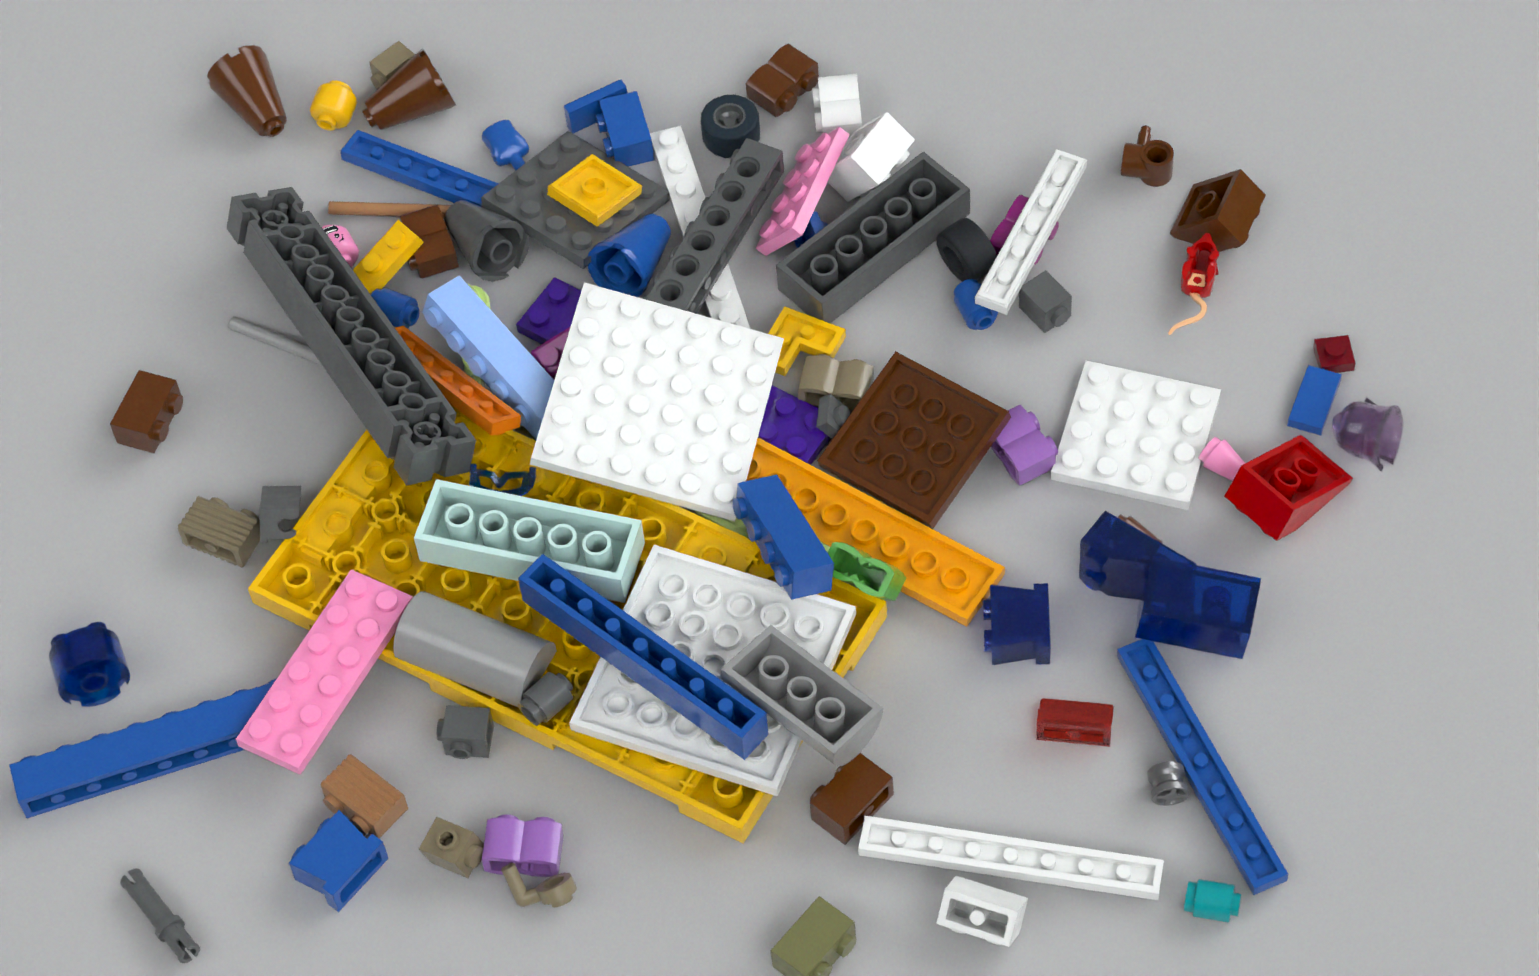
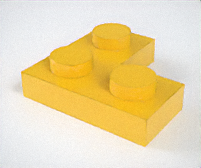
[768,306,846,376]

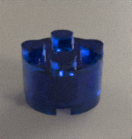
[49,622,130,707]

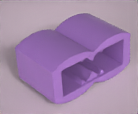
[991,405,1058,486]
[482,814,564,877]

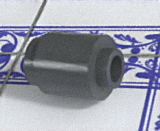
[518,672,573,726]

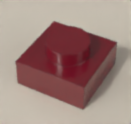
[1313,335,1356,373]

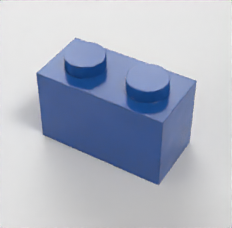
[595,91,654,167]

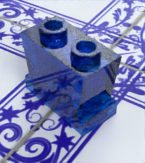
[983,583,1051,665]

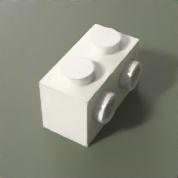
[937,876,1028,947]

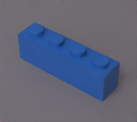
[733,474,834,600]

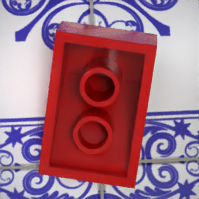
[1224,435,1353,541]

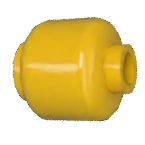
[310,80,357,131]

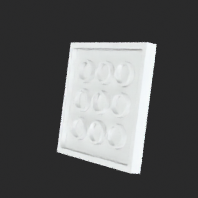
[1051,360,1221,510]

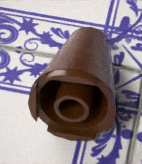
[207,45,287,137]
[362,49,456,130]

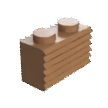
[320,754,408,838]

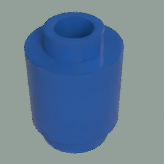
[954,279,998,330]
[371,288,420,329]

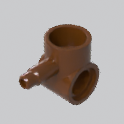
[1121,125,1174,187]

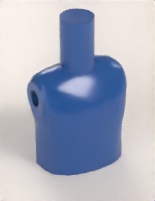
[481,120,529,171]

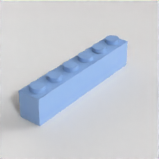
[422,275,554,441]

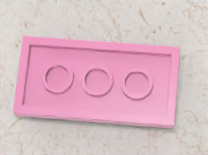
[756,127,850,256]

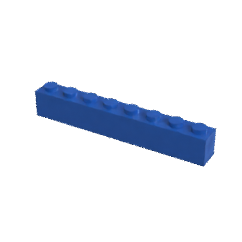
[518,554,769,760]
[9,679,276,818]

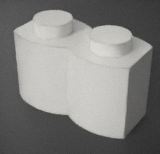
[812,74,862,140]

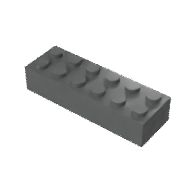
[776,152,970,323]

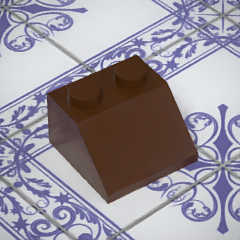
[1170,169,1266,252]

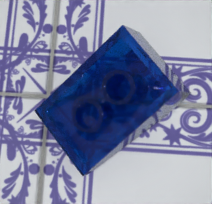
[1079,510,1196,606]

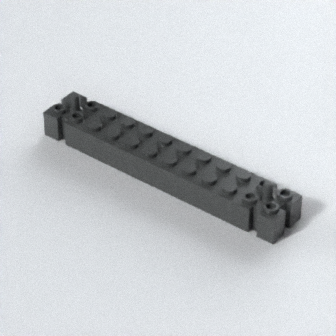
[227,187,476,486]

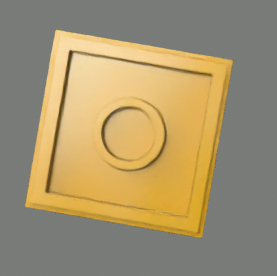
[547,154,642,227]

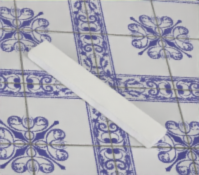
[975,149,1087,315]

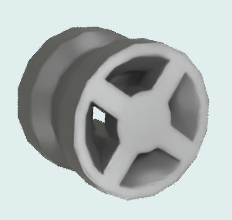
[1147,761,1189,806]

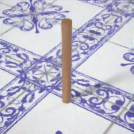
[328,201,451,218]

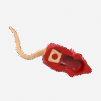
[1168,233,1219,335]

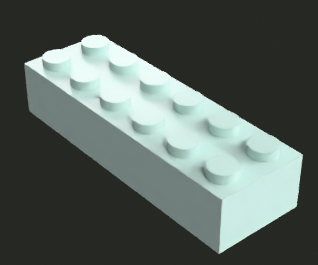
[414,479,645,603]

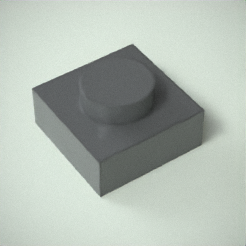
[816,394,852,439]

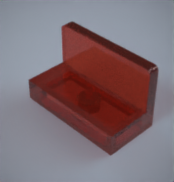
[1036,698,1114,747]

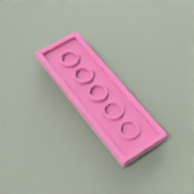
[236,569,413,775]

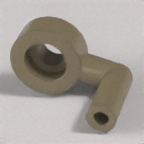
[501,863,577,907]

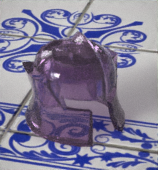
[1332,397,1404,472]

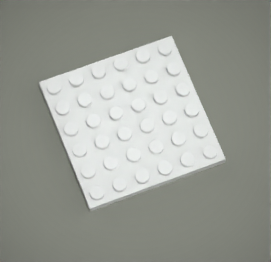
[530,282,784,522]
[569,545,856,796]

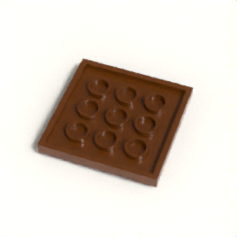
[817,351,1011,529]

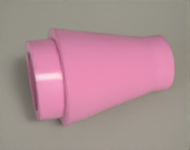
[1198,437,1245,481]

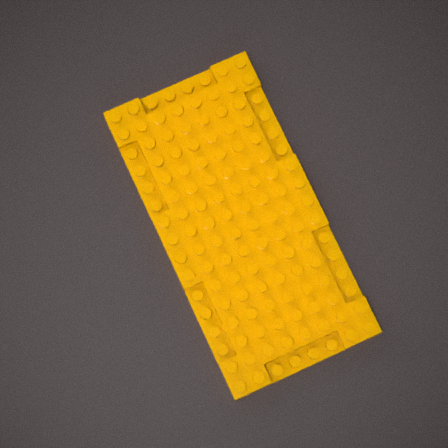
[248,404,887,844]

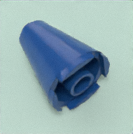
[587,214,671,297]

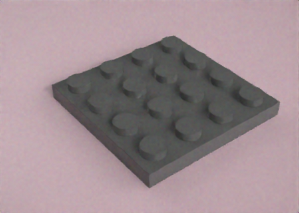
[482,131,669,269]

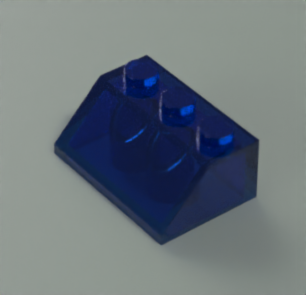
[1135,556,1261,659]

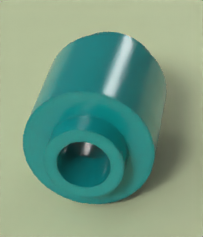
[1184,879,1241,923]

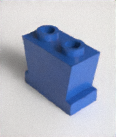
[289,810,389,912]

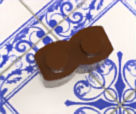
[746,43,819,117]
[400,204,459,279]

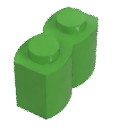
[828,542,906,601]

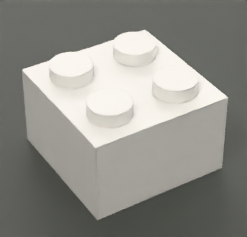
[828,112,915,202]

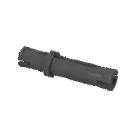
[120,868,200,963]

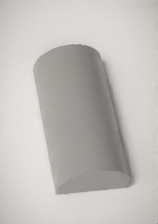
[393,591,557,707]
[721,625,883,766]

